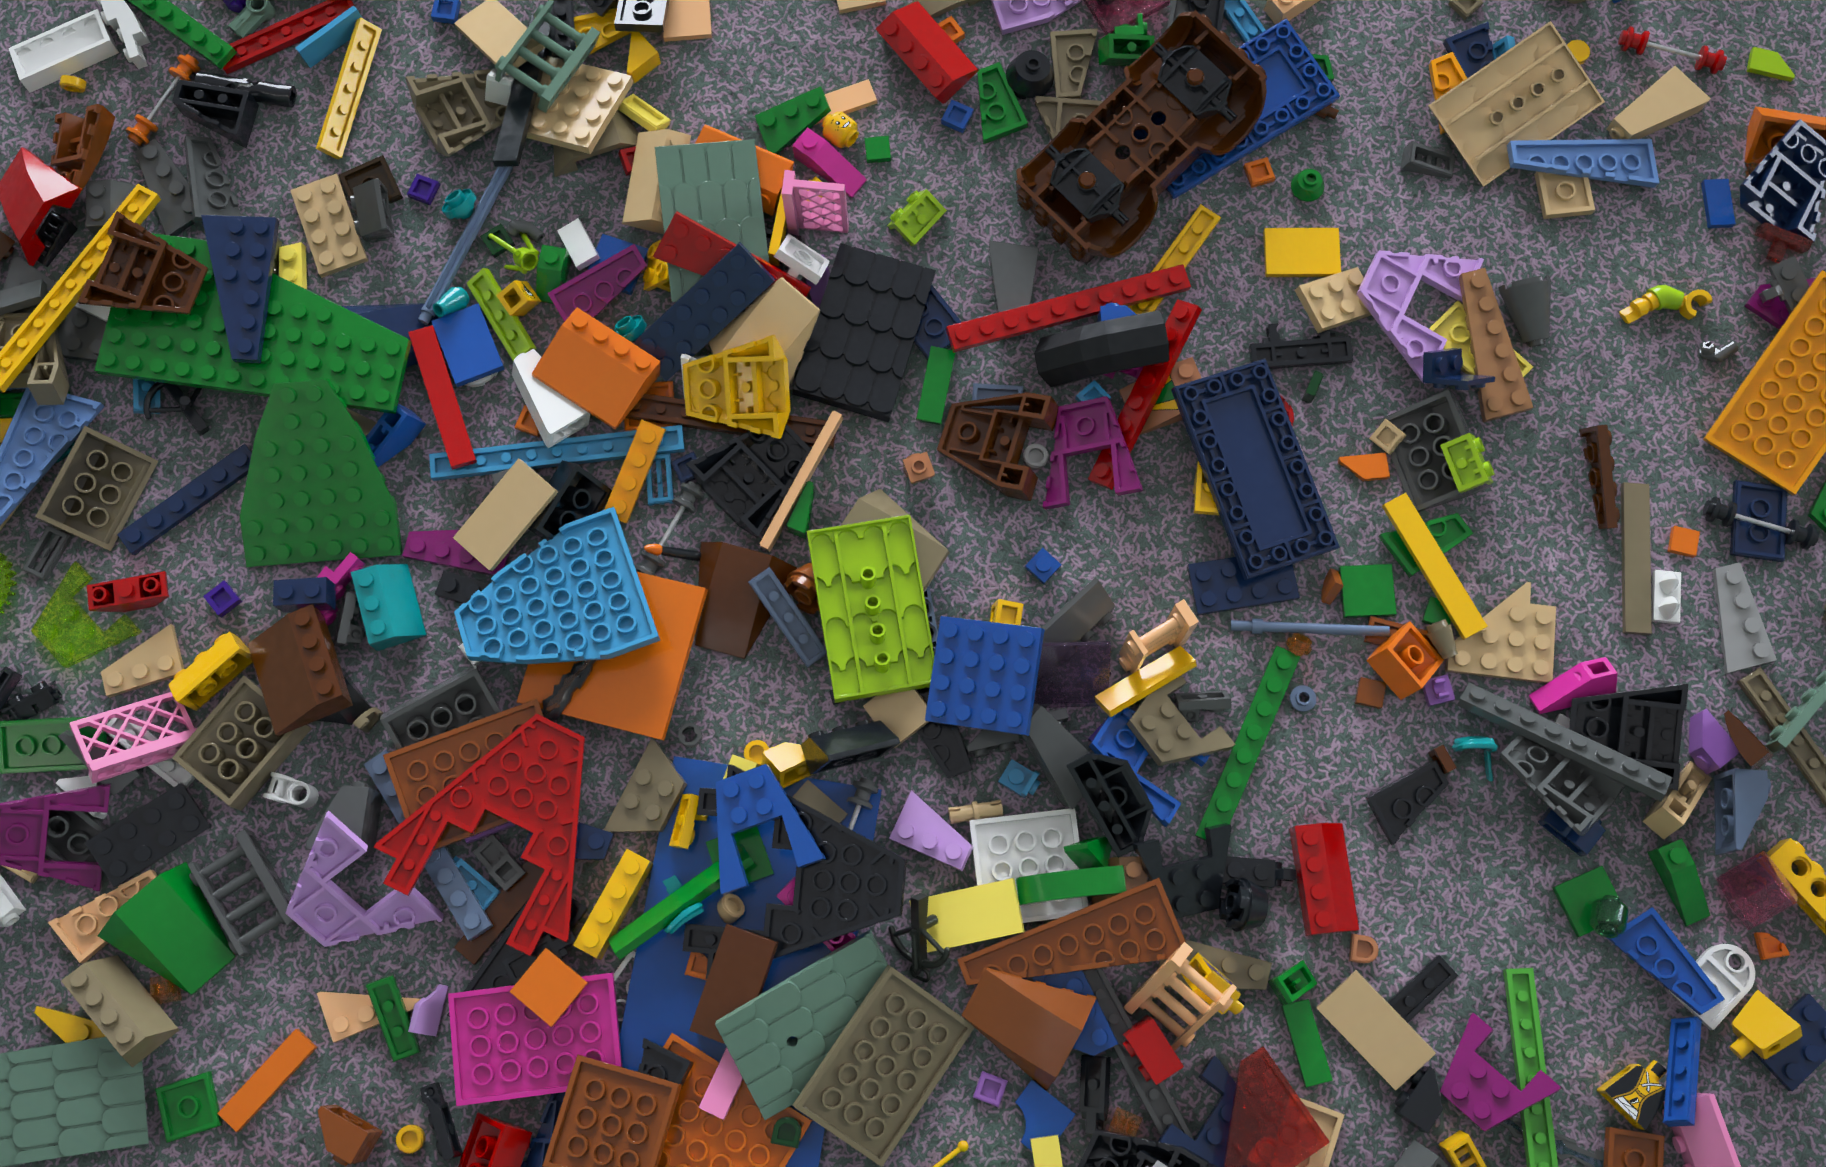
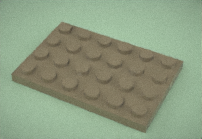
[793,965,975,1167]

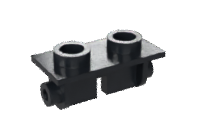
[1,680,62,720]

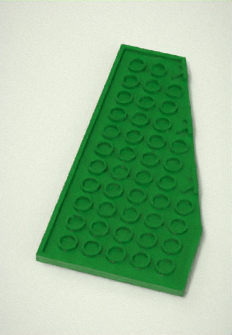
[94,233,411,414]

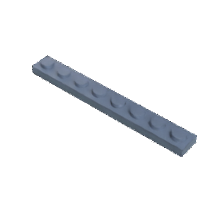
[364,750,494,941]

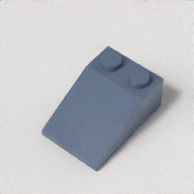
[1714,768,1771,855]

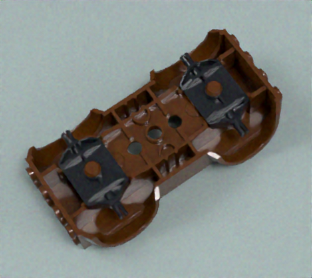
[1016,10,1267,265]

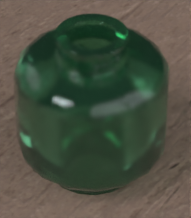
[1589,895,1629,938]

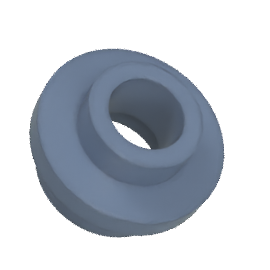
[1289,685,1316,712]

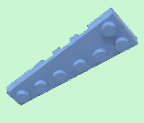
[1507,139,1659,188]

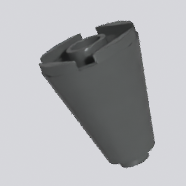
[1499,275,1551,347]

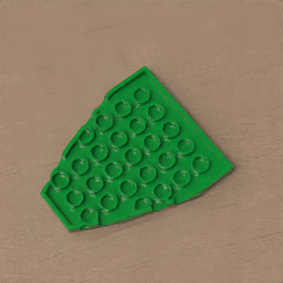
[240,379,402,567]

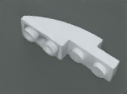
[97,0,150,69]

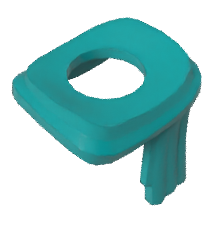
[1452,736,1498,781]
[662,875,704,934]

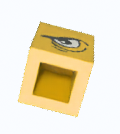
[496,280,541,316]

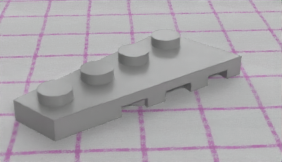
[1712,562,1777,675]

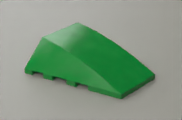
[98,862,236,995]

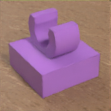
[1422,674,1455,707]

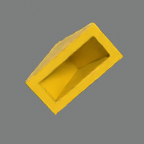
[627,32,661,84]

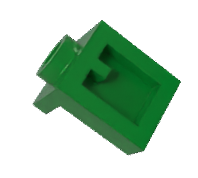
[1113,13,1147,35]

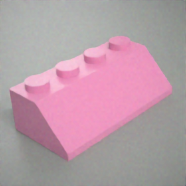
[1662,1093,1741,1167]

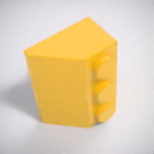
[168,631,253,711]

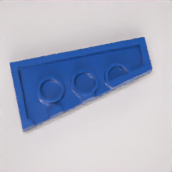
[1607,907,1725,1015]

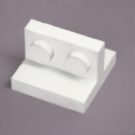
[774,233,830,285]

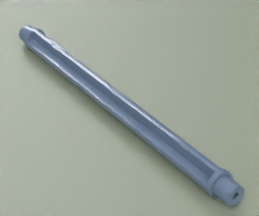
[418,166,513,325]

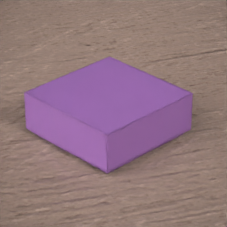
[973,1071,1008,1107]

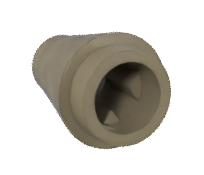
[1426,619,1458,660]

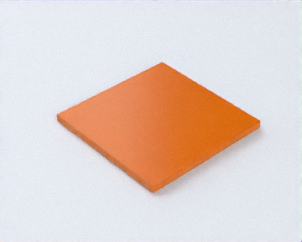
[517,572,708,741]

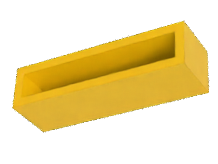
[573,849,653,960]

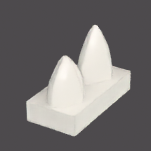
[1651,570,1681,624]

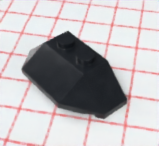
[1066,752,1153,858]

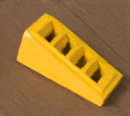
[1438,1130,1487,1167]

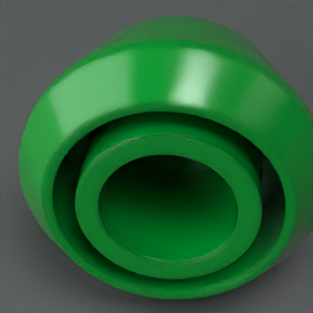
[1291,169,1325,202]

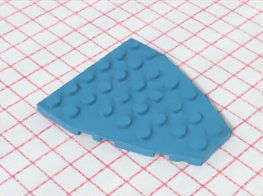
[454,507,661,664]

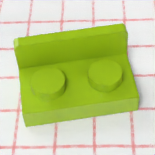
[887,189,947,246]
[1440,433,1495,493]

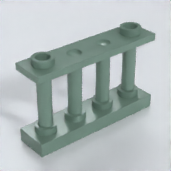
[495,0,600,113]

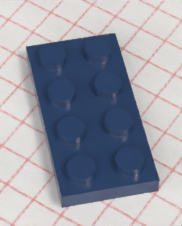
[1187,557,1300,616]

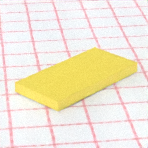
[1429,300,1533,377]
[909,878,1025,953]

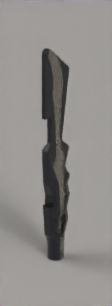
[542,660,597,720]

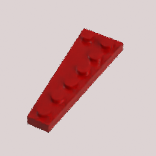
[653,211,811,297]

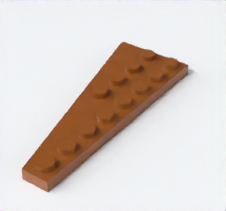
[957,878,1191,985]

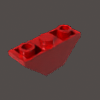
[87,571,169,612]

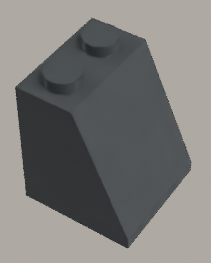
[305,781,383,857]

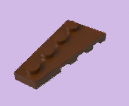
[1579,425,1620,529]

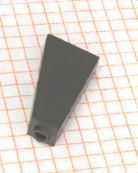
[988,240,1039,341]
[1022,704,1090,809]

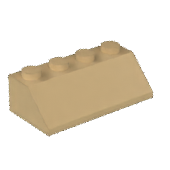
[622,129,691,234]

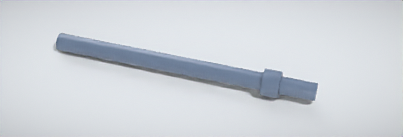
[1230,618,1390,637]

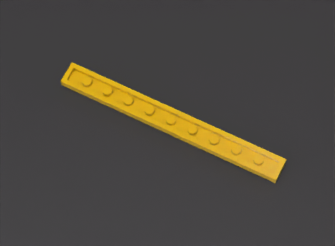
[0,184,161,392]

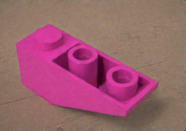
[1529,657,1618,714]

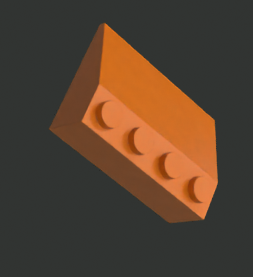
[532,307,661,430]

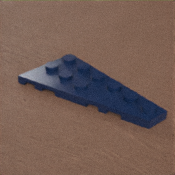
[201,215,279,363]

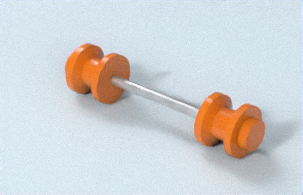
[125,54,201,146]

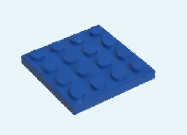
[925,616,1045,736]

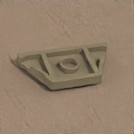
[1035,96,1103,141]
[604,739,687,833]

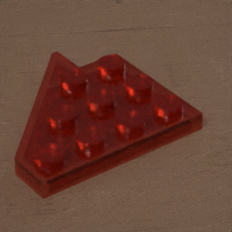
[1223,1046,1330,1167]

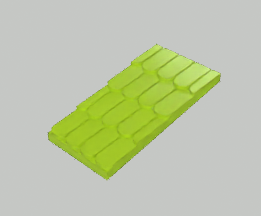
[807,515,934,703]

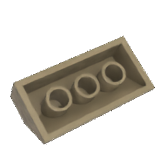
[61,955,179,1068]

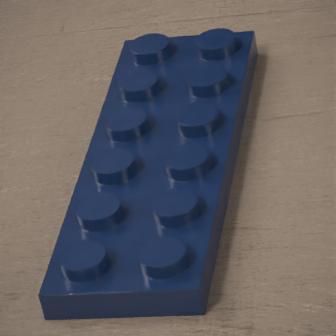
[633,242,775,382]

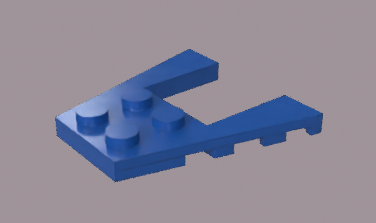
[1089,708,1210,827]
[716,764,826,895]

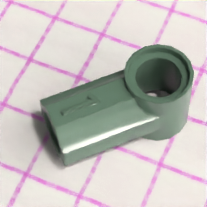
[228,0,275,39]

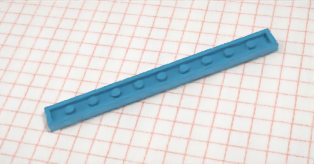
[429,425,685,481]

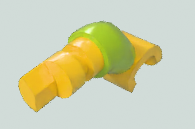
[1619,285,1712,324]

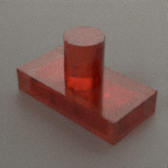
[1754,222,1813,263]

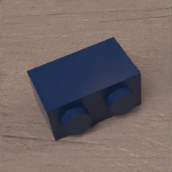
[273,577,336,613]

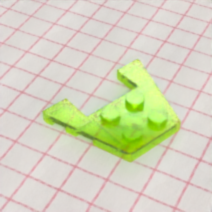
[31,561,142,668]

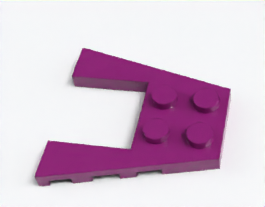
[1043,396,1143,509]
[0,784,111,891]

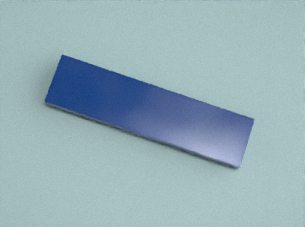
[1663,1017,1702,1127]

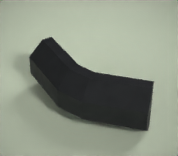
[1034,310,1169,387]

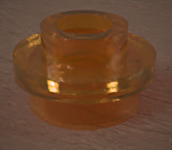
[1286,633,1312,656]

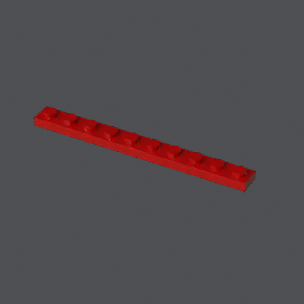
[946,264,1191,353]

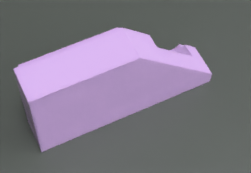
[408,984,448,1036]

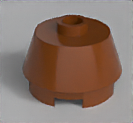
[783,563,819,614]

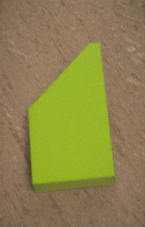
[1746,47,1795,82]

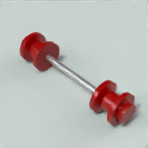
[1618,26,1727,74]

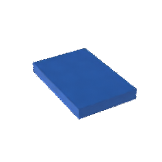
[431,303,505,387]

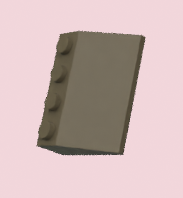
[35,426,158,551]
[172,675,312,811]

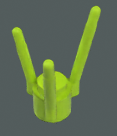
[488,232,539,274]

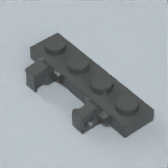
[1758,256,1810,314]

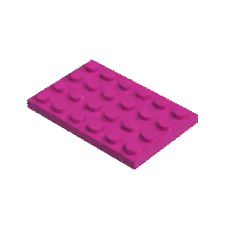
[448,973,623,1106]

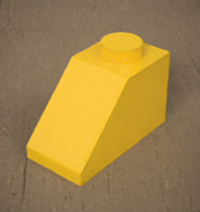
[762,742,813,788]

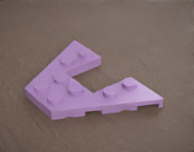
[1356,250,1484,384]
[285,811,444,947]

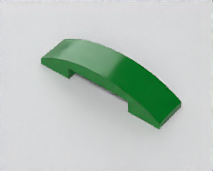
[1016,865,1127,905]

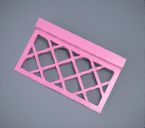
[781,170,849,235]
[69,692,197,784]

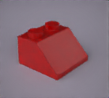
[1122,1015,1184,1085]

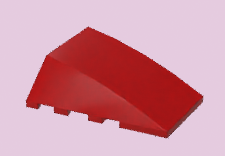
[0,147,82,266]

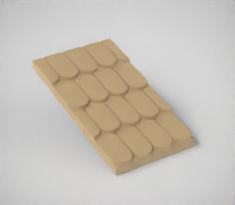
[1428,21,1605,187]

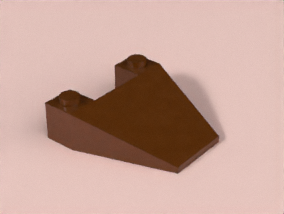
[937,392,1059,501]

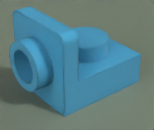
[998,759,1041,798]

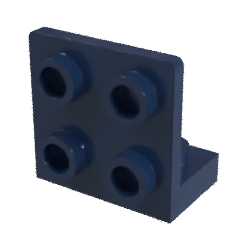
[1423,348,1495,390]

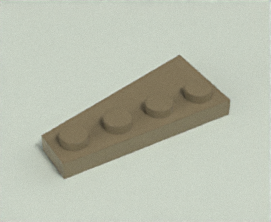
[1158,939,1272,990]

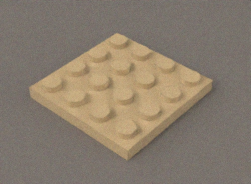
[526,55,634,154]

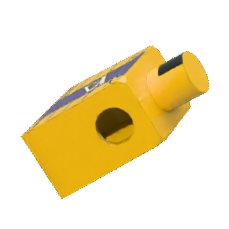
[1181,953,1245,1015]

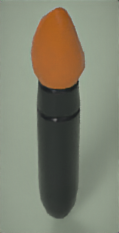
[644,544,701,561]

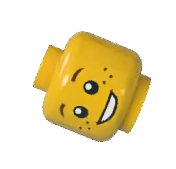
[822,111,859,149]

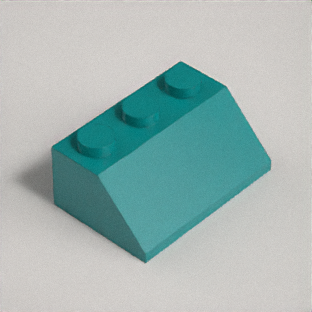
[351,564,427,651]

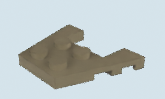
[1127,675,1236,766]

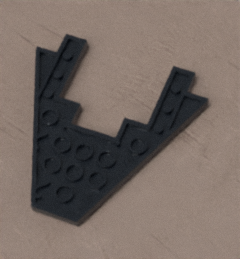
[682,764,907,980]

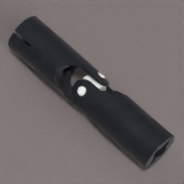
[194,71,297,108]

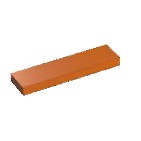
[217,1029,317,1132]

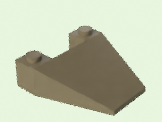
[0,312,70,405]

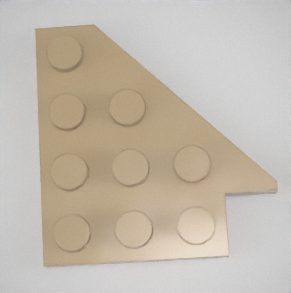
[1445,582,1556,684]

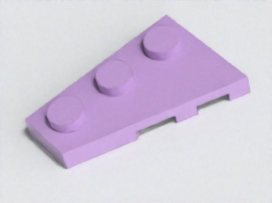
[889,790,973,871]

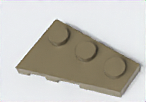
[1049,28,1098,99]

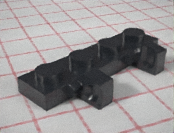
[1249,323,1353,369]

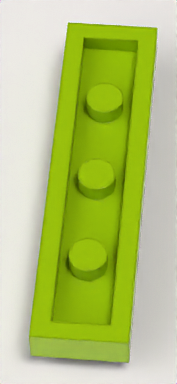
[467,268,537,361]

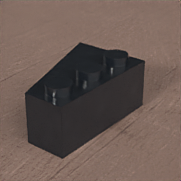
[172,80,259,149]

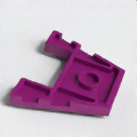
[1440,1013,1561,1132]

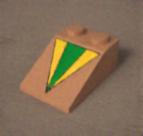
[1119,357,1201,435]

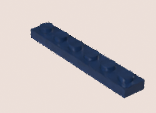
[117,443,252,555]

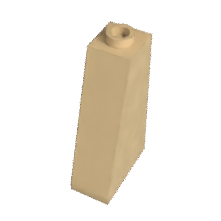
[1606,66,1711,139]

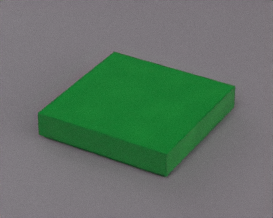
[1339,564,1397,618]
[706,826,774,884]
[1552,866,1628,937]
[155,1072,223,1143]

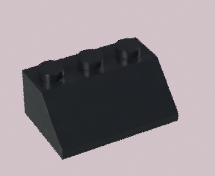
[528,460,612,541]
[801,719,900,775]

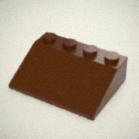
[248,604,353,737]

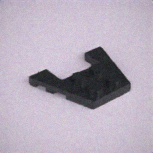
[1133,823,1231,919]

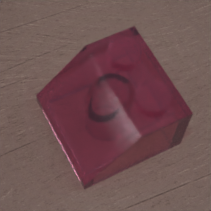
[1716,850,1798,930]

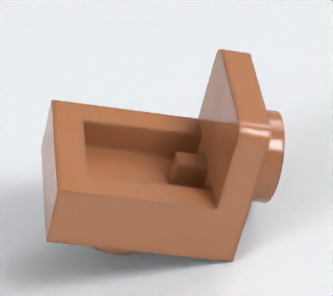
[903,452,935,484]

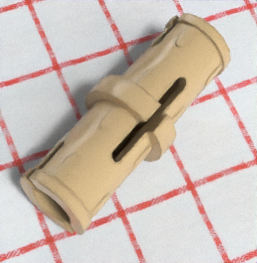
[948,799,1003,824]

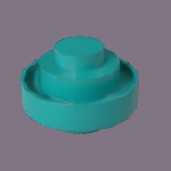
[442,189,476,219]
[614,315,647,343]

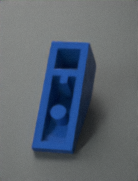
[366,404,426,467]

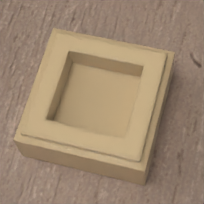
[1369,419,1407,455]

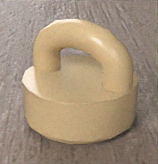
[717,893,745,924]

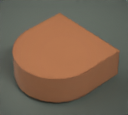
[1349,934,1379,963]

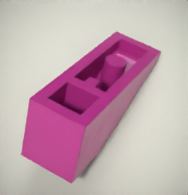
[792,127,867,198]

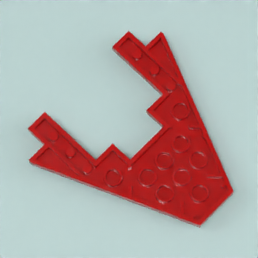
[374,714,585,956]

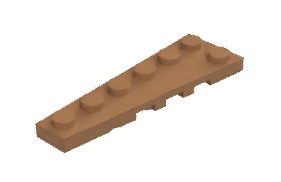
[1459,268,1534,423]

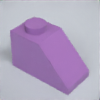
[1689,708,1740,775]

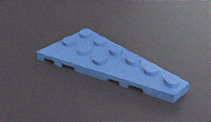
[0,388,105,525]

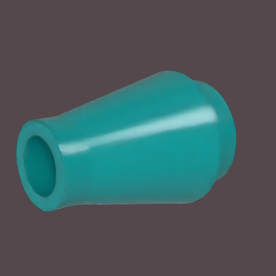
[433,287,469,317]

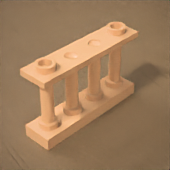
[1118,599,1199,674]
[1123,942,1237,1051]

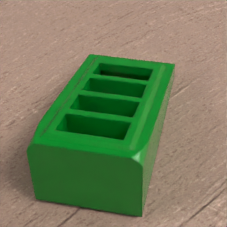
[787,481,815,539]

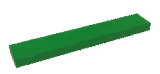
[608,844,755,960]

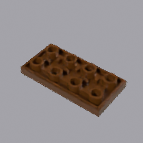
[689,924,779,1044]

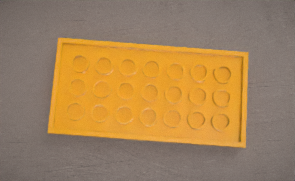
[1702,270,1826,496]

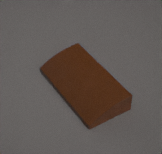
[1724,710,1774,769]

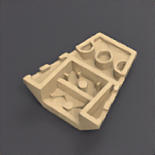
[709,277,821,386]

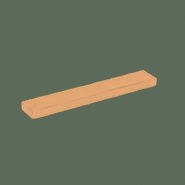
[759,411,843,552]

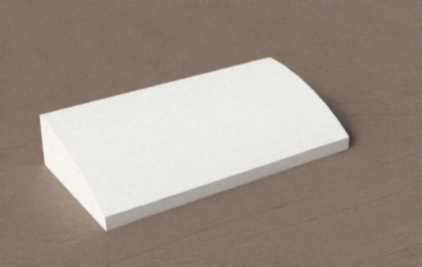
[8,9,119,93]

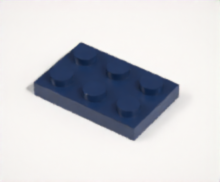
[1752,994,1826,1091]

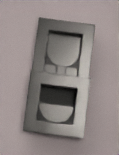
[473,834,526,891]

